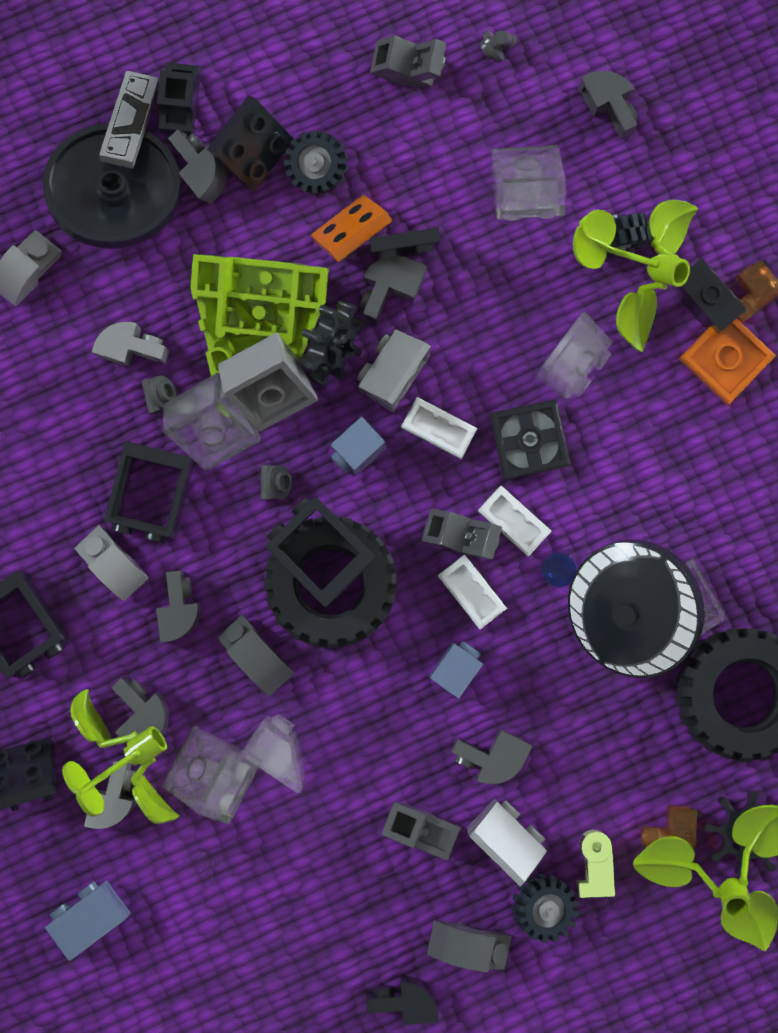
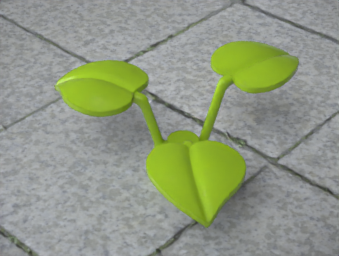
[573,200,698,352]
[62,689,180,824]
[633,805,778,951]

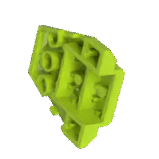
[191,254,329,396]

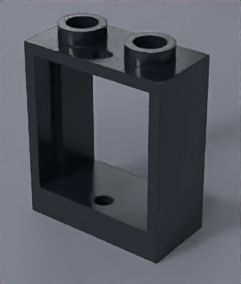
[104,441,195,543]
[265,496,376,607]
[0,570,70,679]

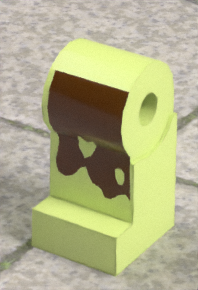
[576,830,615,898]

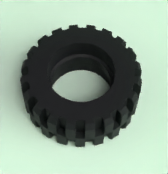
[264,516,397,648]
[675,628,778,762]

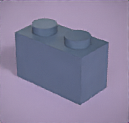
[331,416,386,476]
[429,641,483,699]
[45,880,131,961]

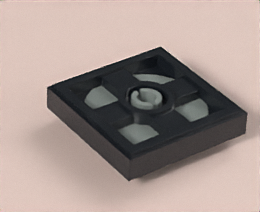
[489,399,571,480]

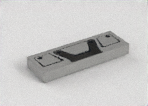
[99,71,159,168]

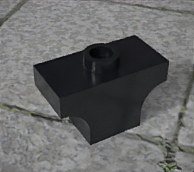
[157,62,201,135]
[678,258,747,334]

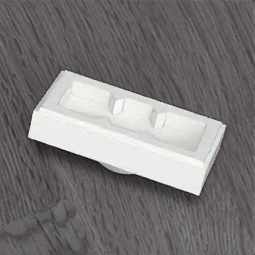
[401,397,477,459]
[478,486,551,557]
[438,555,507,630]

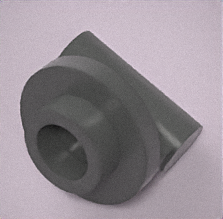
[480,30,517,63]
[142,376,176,414]
[260,465,292,500]

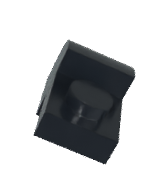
[367,975,439,1025]

